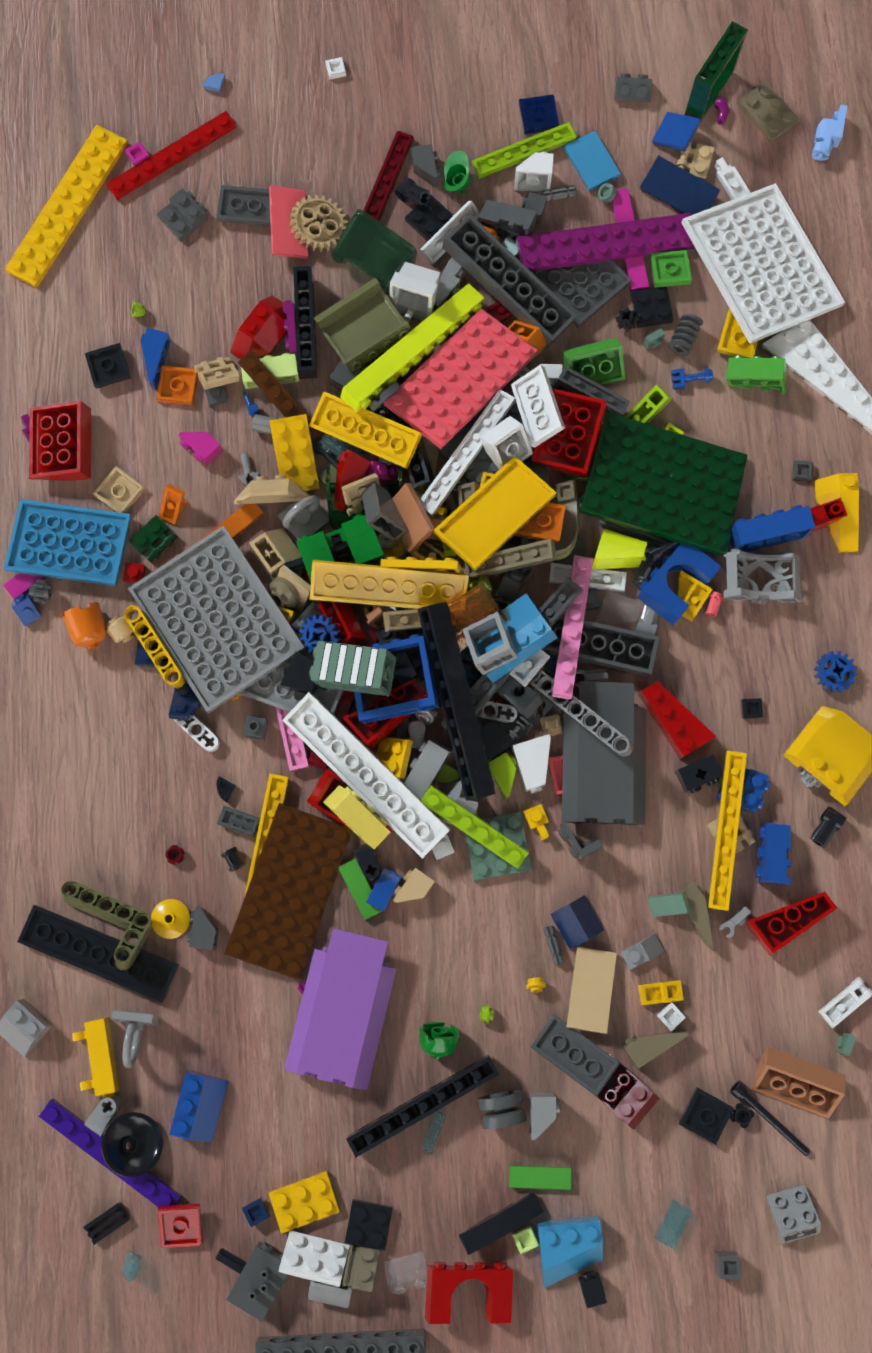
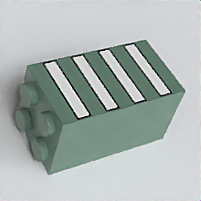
[309,641,397,696]

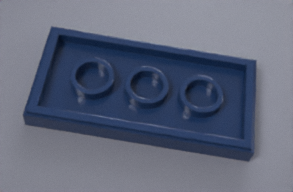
[640,155,721,215]

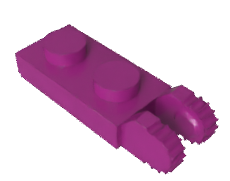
[283,300,296,354]

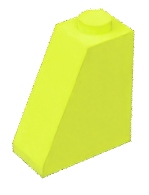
[592,529,647,570]

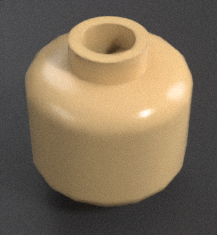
[106,615,133,644]

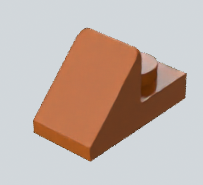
[159,484,188,525]

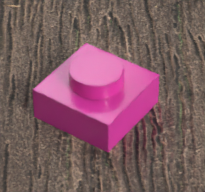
[124,141,150,166]

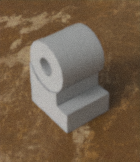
[408,721,425,751]

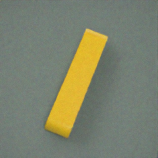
[124,605,185,688]

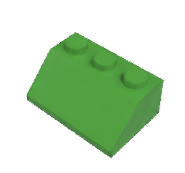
[562,338,626,386]

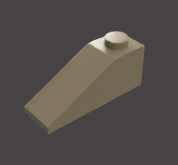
[677,882,713,946]
[622,1031,689,1069]

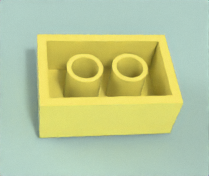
[323,785,390,850]

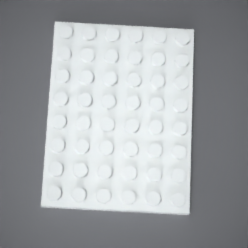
[681,183,845,344]

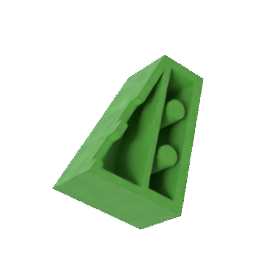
[726,356,788,395]

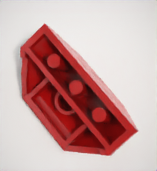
[230,295,287,359]

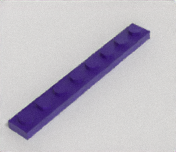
[39,1099,182,1207]

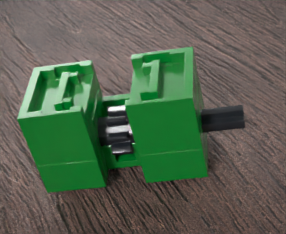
[285,514,385,581]

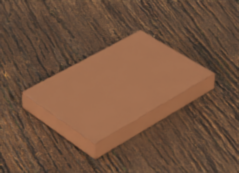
[392,483,435,553]

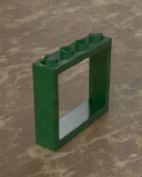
[685,21,748,122]

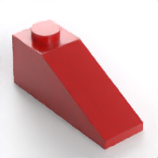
[334,449,371,512]

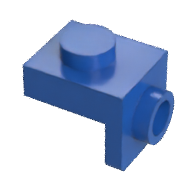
[12,594,41,626]

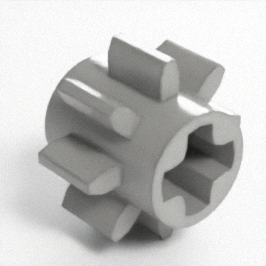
[800,768,822,788]

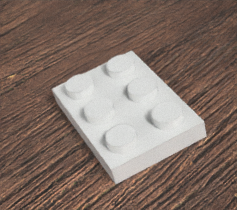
[279,1230,350,1287]

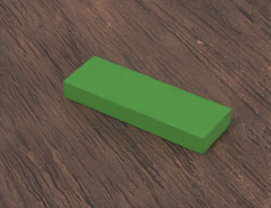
[338,858,382,920]
[509,1165,571,1190]

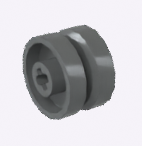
[478,1090,527,1129]

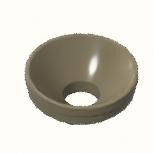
[269,577,300,609]

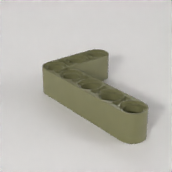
[61,881,152,970]

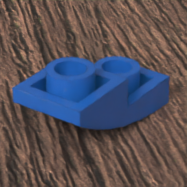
[366,867,402,911]

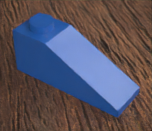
[141,328,171,390]

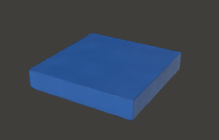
[652,112,701,152]

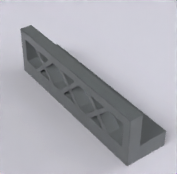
[553,366,630,416]

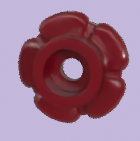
[165,845,185,865]

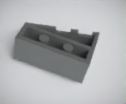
[478,200,537,241]

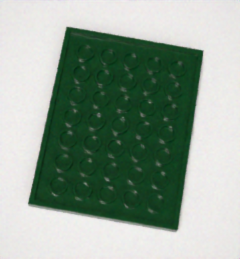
[580,411,748,556]

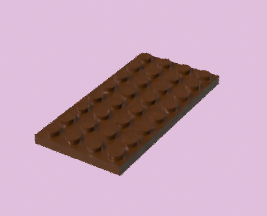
[224,803,352,980]

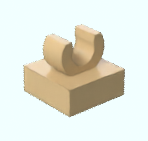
[539,714,563,736]

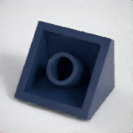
[550,895,604,949]

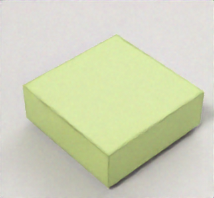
[512,1225,539,1254]

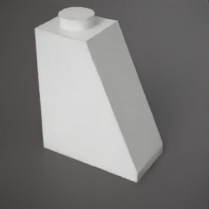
[512,734,551,794]

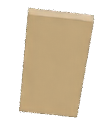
[566,946,617,1034]

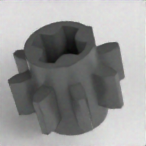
[29,580,52,604]

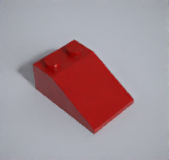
[306,768,367,828]

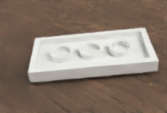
[511,365,565,448]

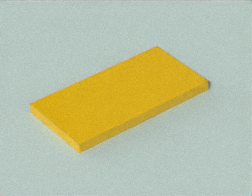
[434,456,557,571]

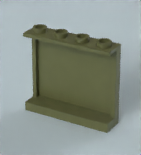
[314,278,412,373]

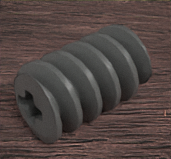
[669,314,703,356]

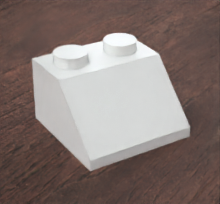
[514,152,554,192]
[480,416,533,470]

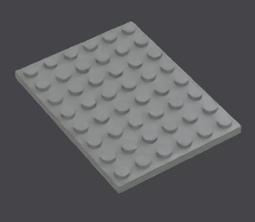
[128,525,306,714]

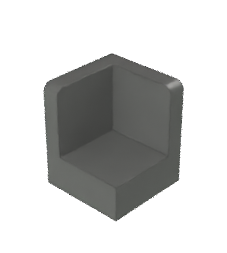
[714,1251,741,1279]

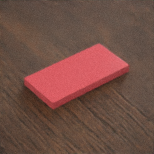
[269,185,308,259]

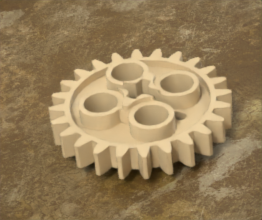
[289,194,348,252]

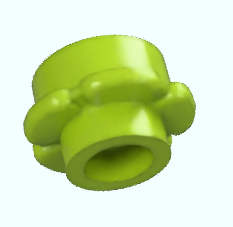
[480,1004,494,1025]

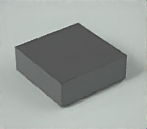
[792,461,813,482]

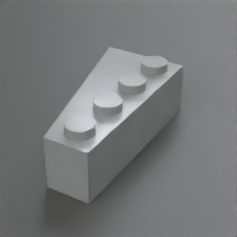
[401,738,453,800]

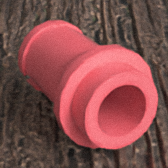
[705,591,724,617]

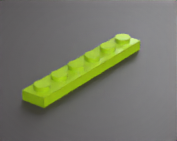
[471,122,577,179]
[420,784,529,869]

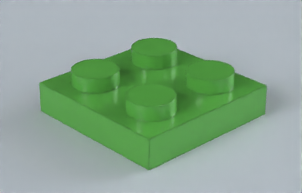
[650,250,692,287]

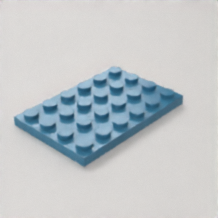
[3,499,132,587]

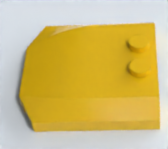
[783,706,872,806]

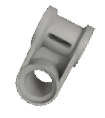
[84,1095,121,1137]

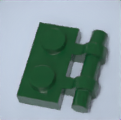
[129,515,178,563]

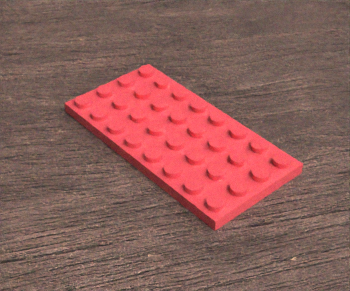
[384,309,538,449]

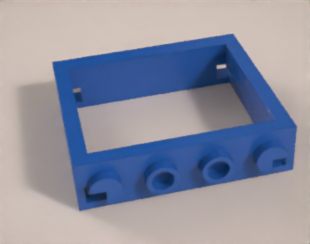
[354,634,440,724]

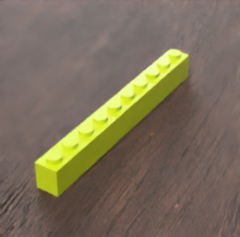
[340,283,484,412]

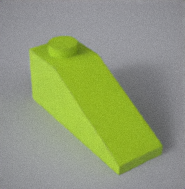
[625,384,674,424]

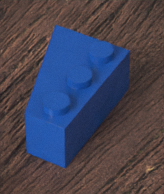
[756,823,791,886]

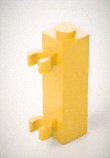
[72,1017,120,1099]

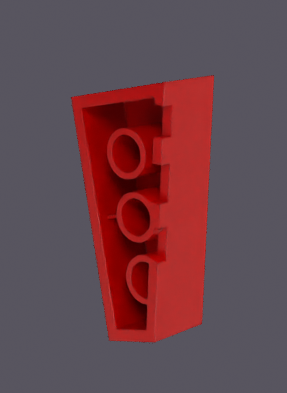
[342,679,428,750]
[638,681,717,760]
[745,892,837,956]

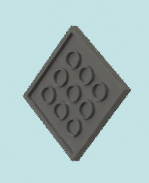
[532,260,632,328]

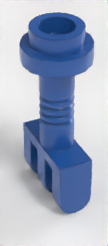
[671,368,713,390]

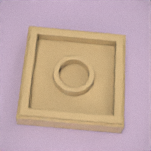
[92,466,146,513]
[277,565,311,613]

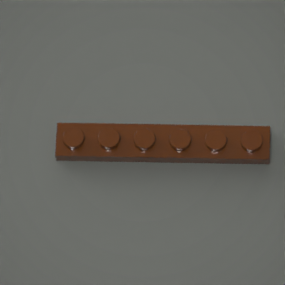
[237,350,325,445]

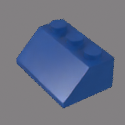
[169,1071,229,1142]

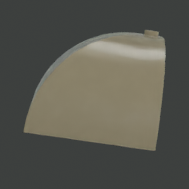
[458,480,579,579]

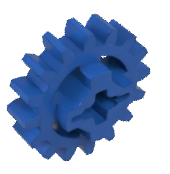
[299,614,341,653]
[814,651,858,693]

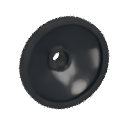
[101,1112,163,1177]

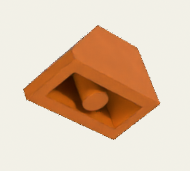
[508,320,547,356]

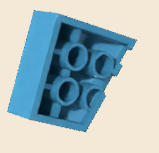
[537,1216,603,1288]

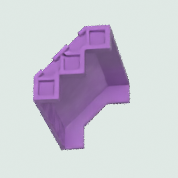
[284,928,396,1090]

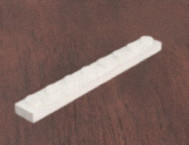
[420,389,515,518]

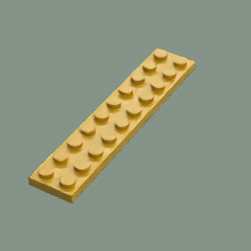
[5,124,128,288]

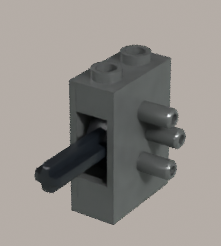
[216,1242,288,1322]

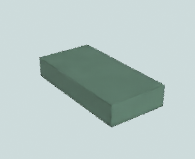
[647,892,691,917]

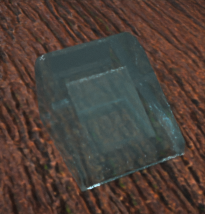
[121,1252,142,1282]

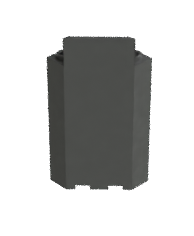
[562,681,646,826]

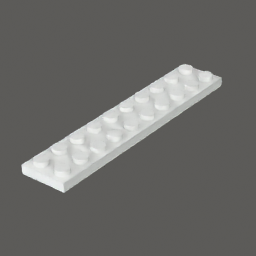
[282,692,451,858]

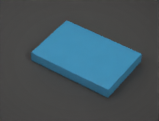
[563,131,621,192]

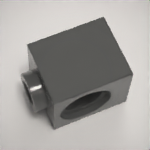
[243,715,268,741]

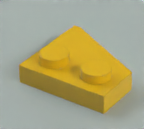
[677,570,713,622]

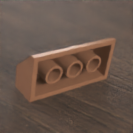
[751,1047,846,1119]

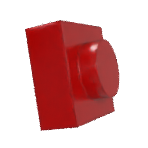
[123,562,146,584]

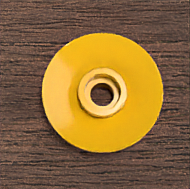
[151,899,190,939]

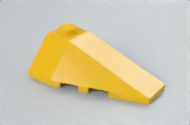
[814,473,859,552]

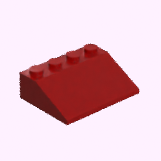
[531,388,607,478]
[29,400,91,481]

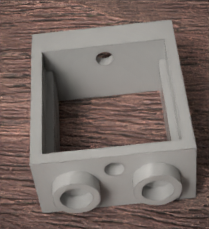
[462,612,518,675]

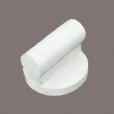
[416,709,438,725]

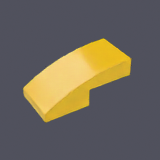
[638,980,684,1005]

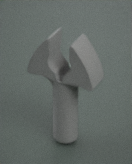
[238,453,259,487]

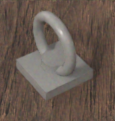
[277,495,330,541]
[111,1010,160,1069]

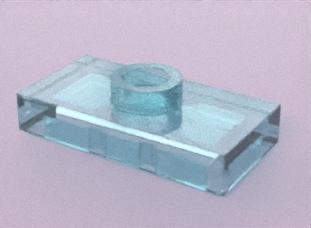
[654,1200,692,1249]

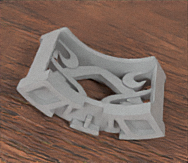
[724,549,802,604]

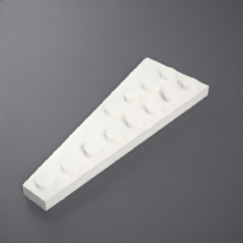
[762,320,872,435]

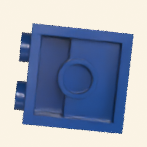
[716,768,771,813]

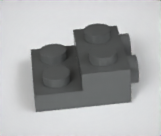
[157,188,208,242]

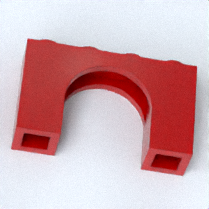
[425,1262,513,1324]

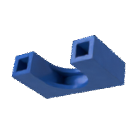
[637,544,722,625]

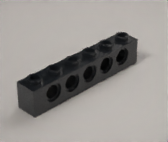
[293,266,318,379]

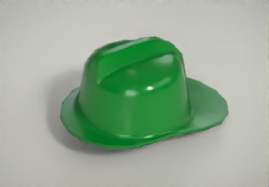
[443,151,472,194]

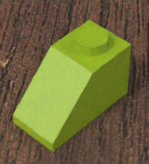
[489,752,517,799]

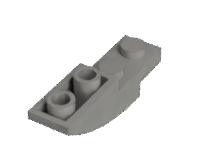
[435,257,466,310]

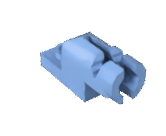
[812,105,848,161]

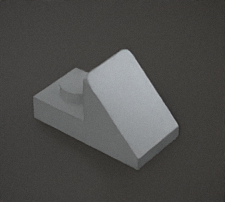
[620,933,664,970]

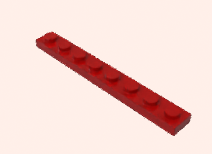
[106,111,236,200]

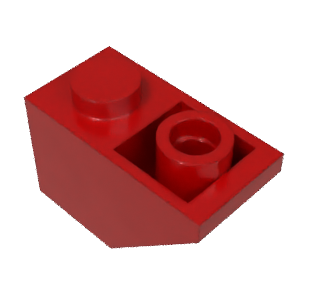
[810,498,848,532]

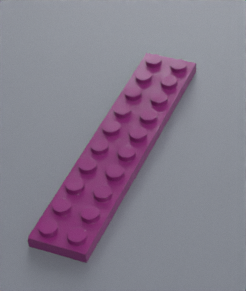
[516,213,695,272]

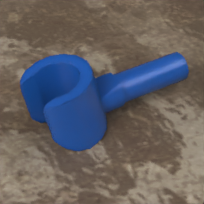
[243,392,259,416]

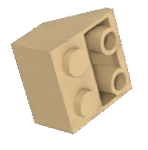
[249,528,301,579]

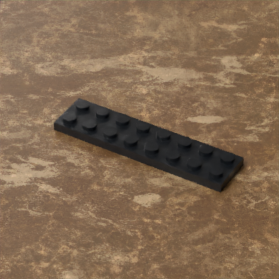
[17,905,180,1003]

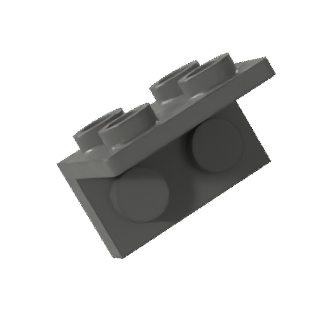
[558,822,603,860]

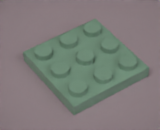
[465,812,532,881]

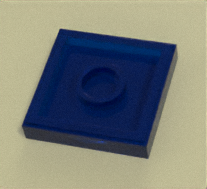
[519,94,559,135]

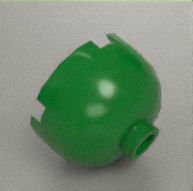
[419,1022,460,1059]

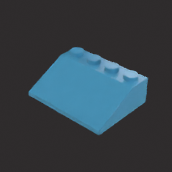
[463,594,558,683]

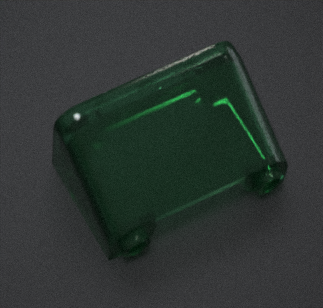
[331,209,417,297]

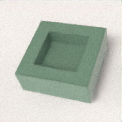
[643,328,665,350]
[836,1033,857,1057]

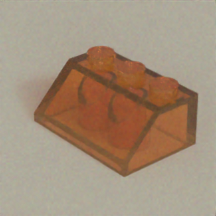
[448,582,508,651]

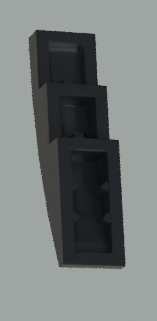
[458,1193,543,1255]

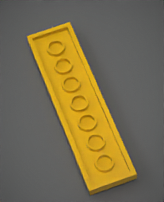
[310,560,469,613]

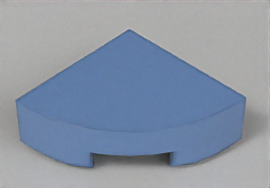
[203,73,225,93]

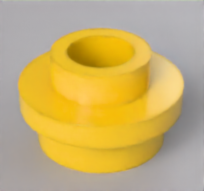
[526,977,546,993]

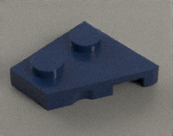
[168,683,202,721]

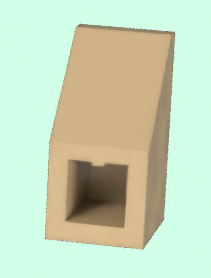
[392,868,435,903]

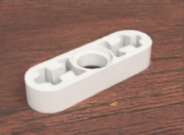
[174,715,220,752]

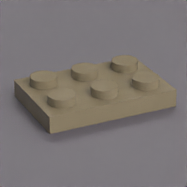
[737,81,799,142]

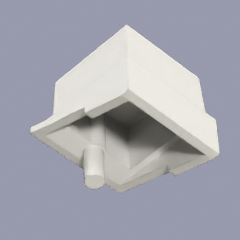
[389,262,440,322]

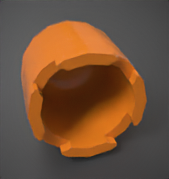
[62,602,107,650]

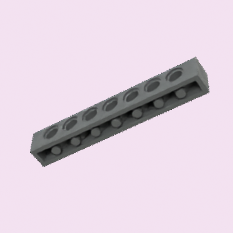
[255,1328,425,1353]

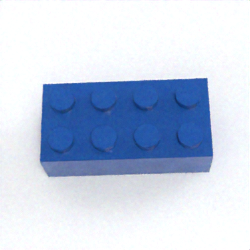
[729,505,815,552]

